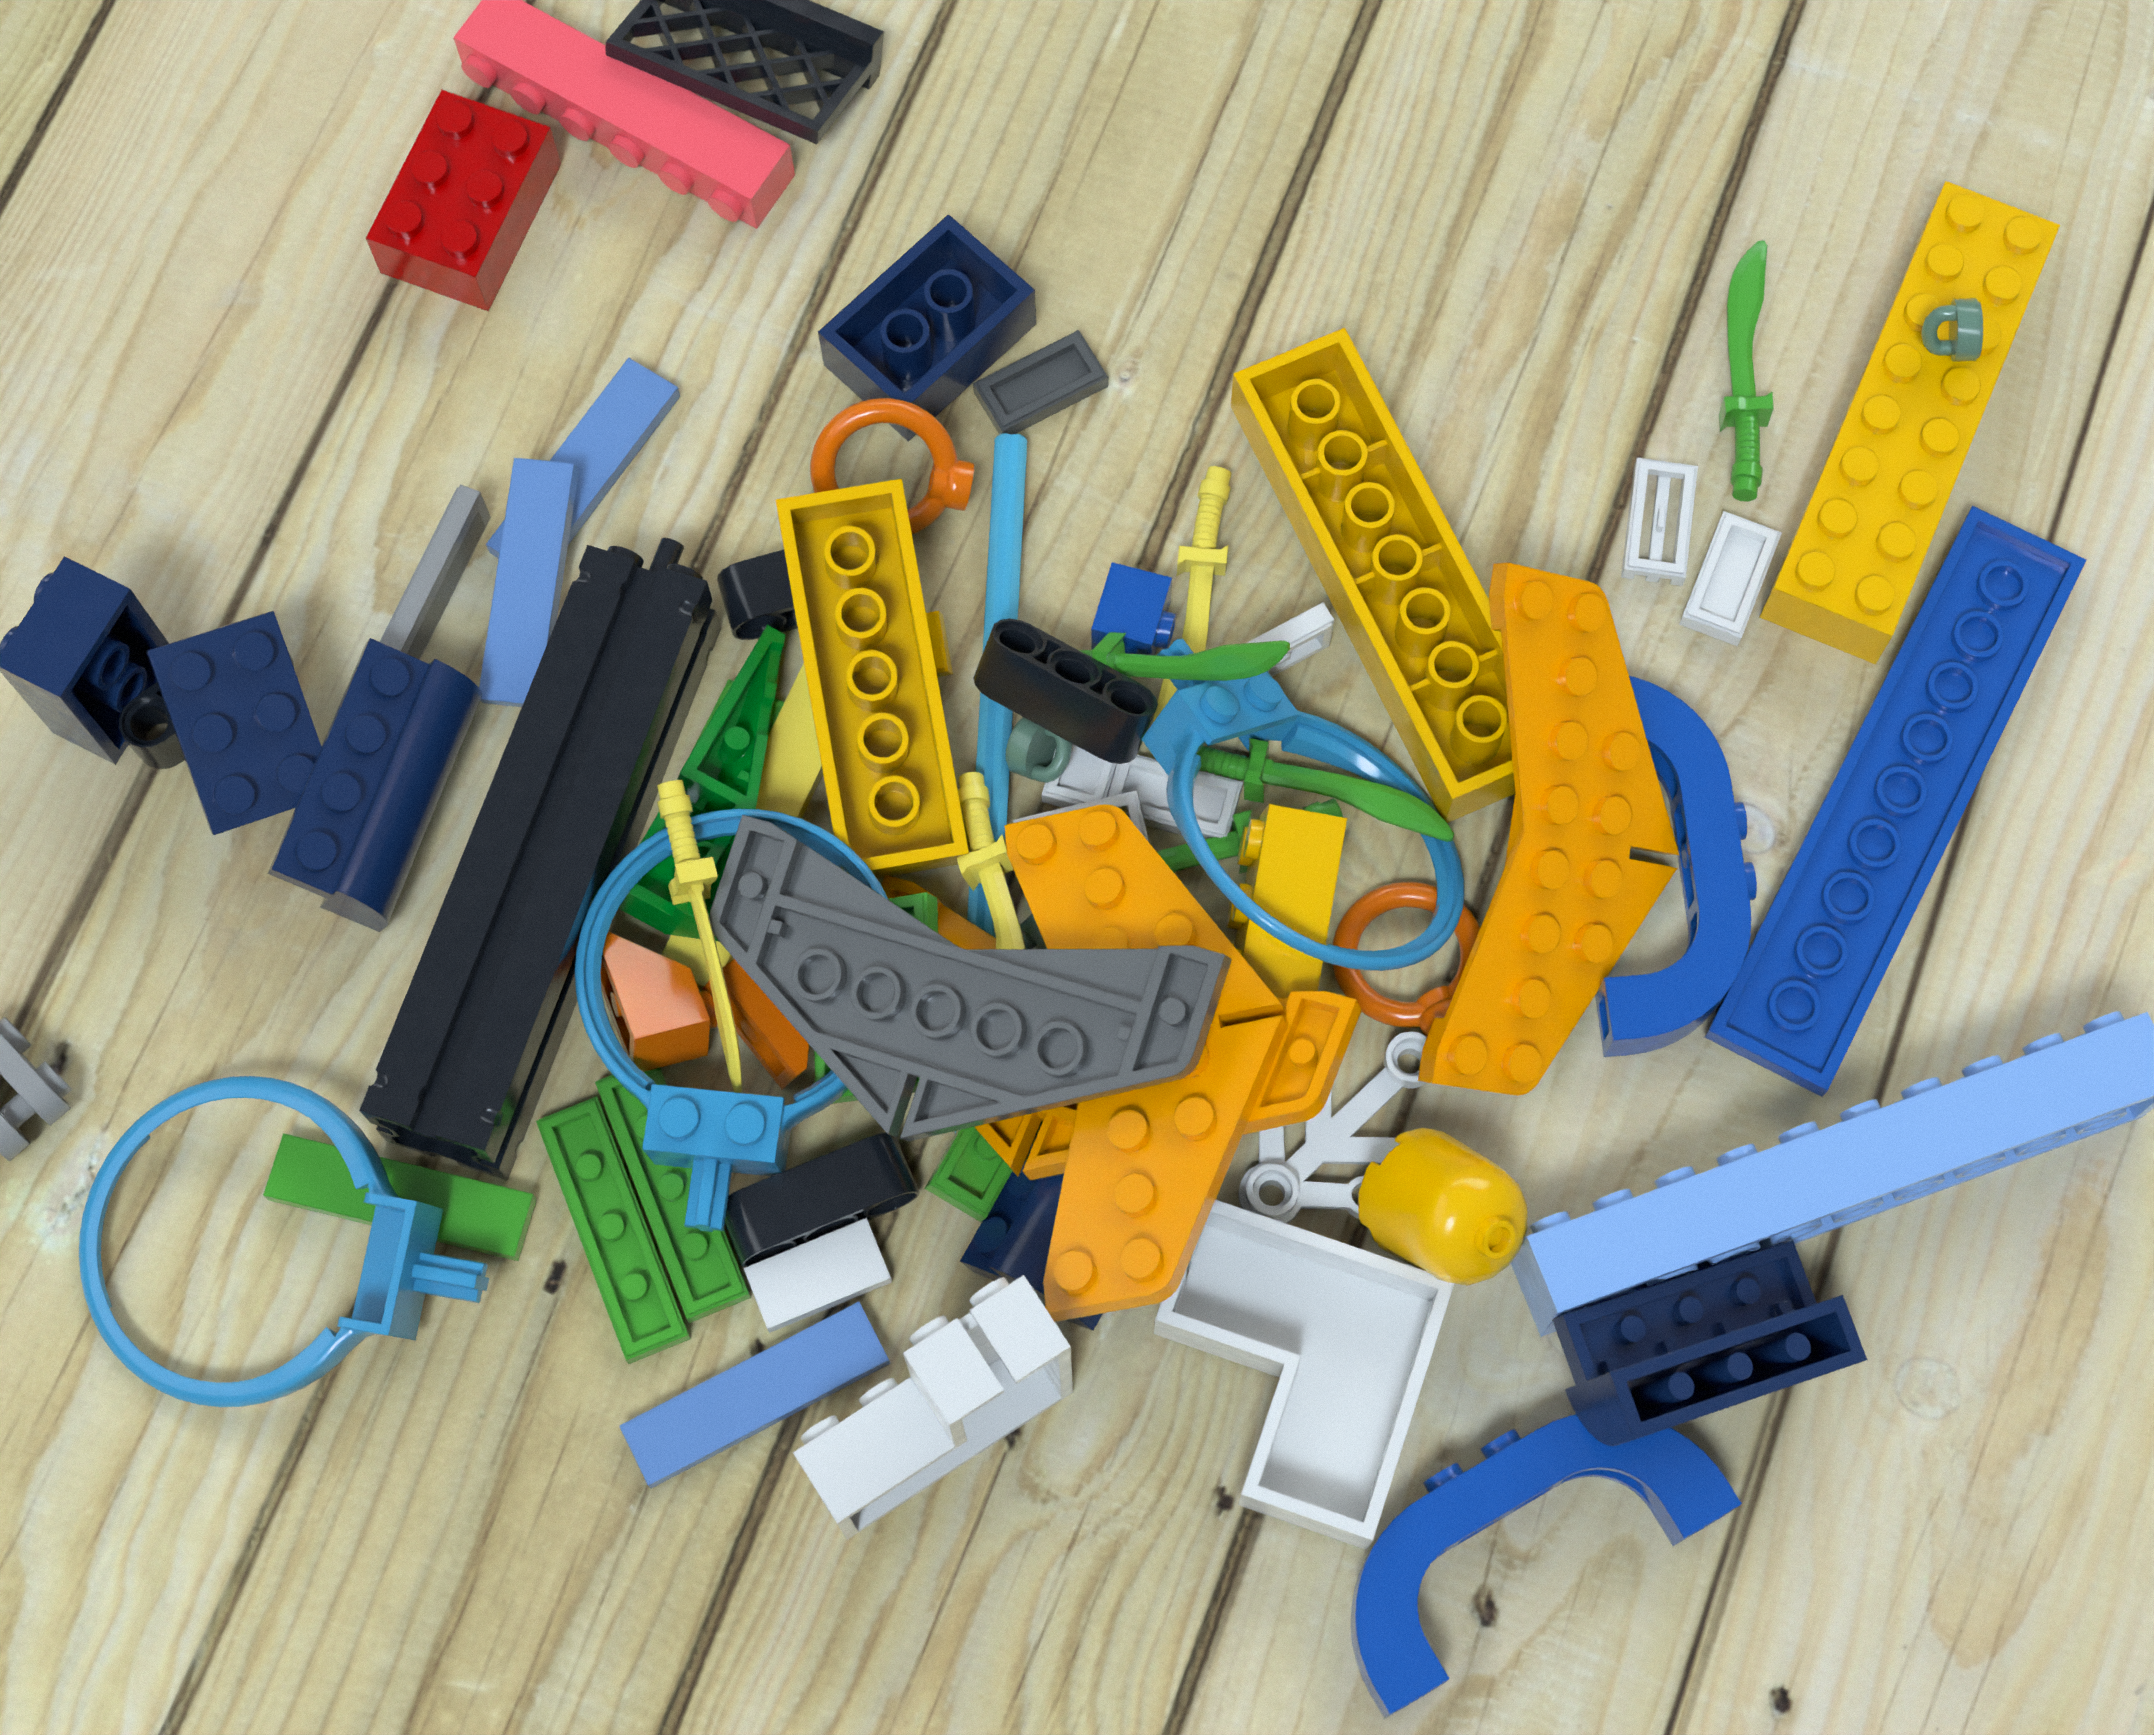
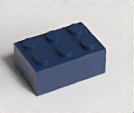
[818,214,1036,442]
[0,556,169,765]
[146,611,322,836]

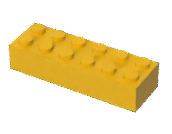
[775,479,969,879]

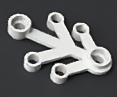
[1239,1032,1427,1224]

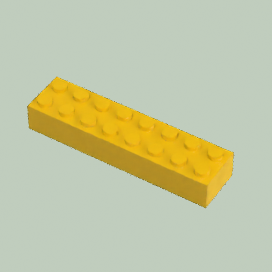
[1760,181,2060,665]
[1231,328,1515,823]

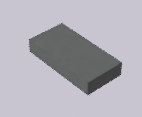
[973,330,1108,435]

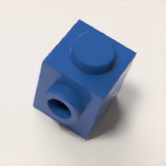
[1091,562,1177,655]

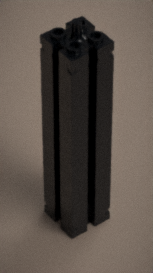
[359,538,721,1181]

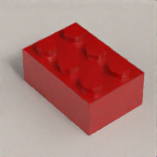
[366,89,561,312]

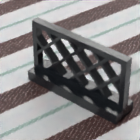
[605,0,884,145]

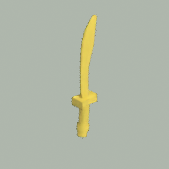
[1149,466,1232,751]
[957,772,1026,949]
[657,780,742,1093]

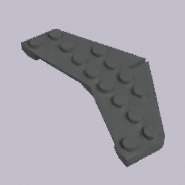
[709,815,1232,1141]

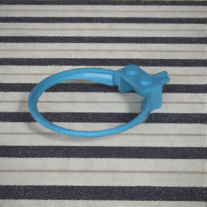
[1142,638,1465,971]
[575,809,889,1232]
[79,1076,489,1407]

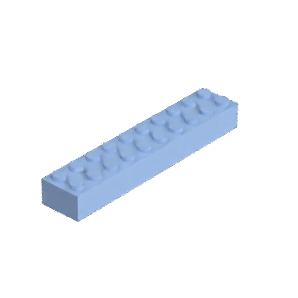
[1511,1011,2154,1337]

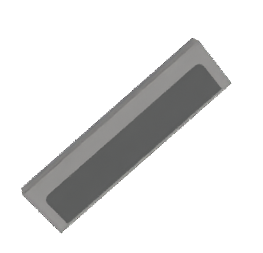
[380,484,491,660]

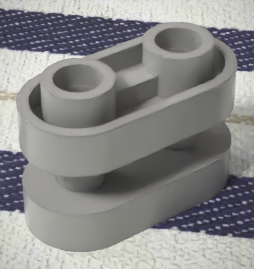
[0,1017,72,1161]

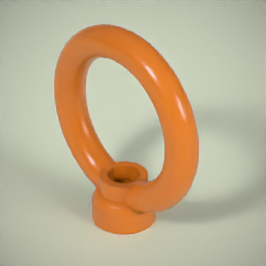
[810,398,974,534]
[1332,882,1480,1036]

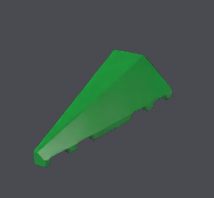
[619,625,786,942]

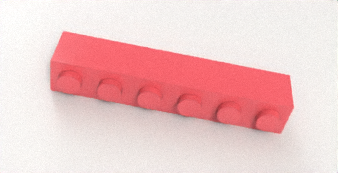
[453,0,795,229]

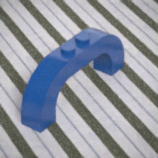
[1595,676,1757,1057]
[1351,1414,1742,1719]

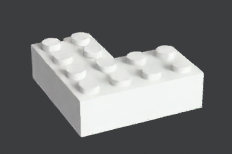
[1154,1200,1455,1550]
[793,1275,1073,1540]

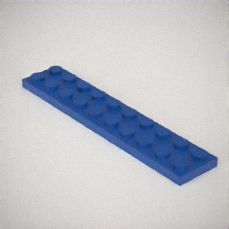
[1705,506,2087,1097]

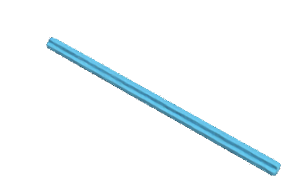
[955,433,1027,1133]

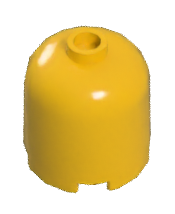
[1358,1128,1527,1286]

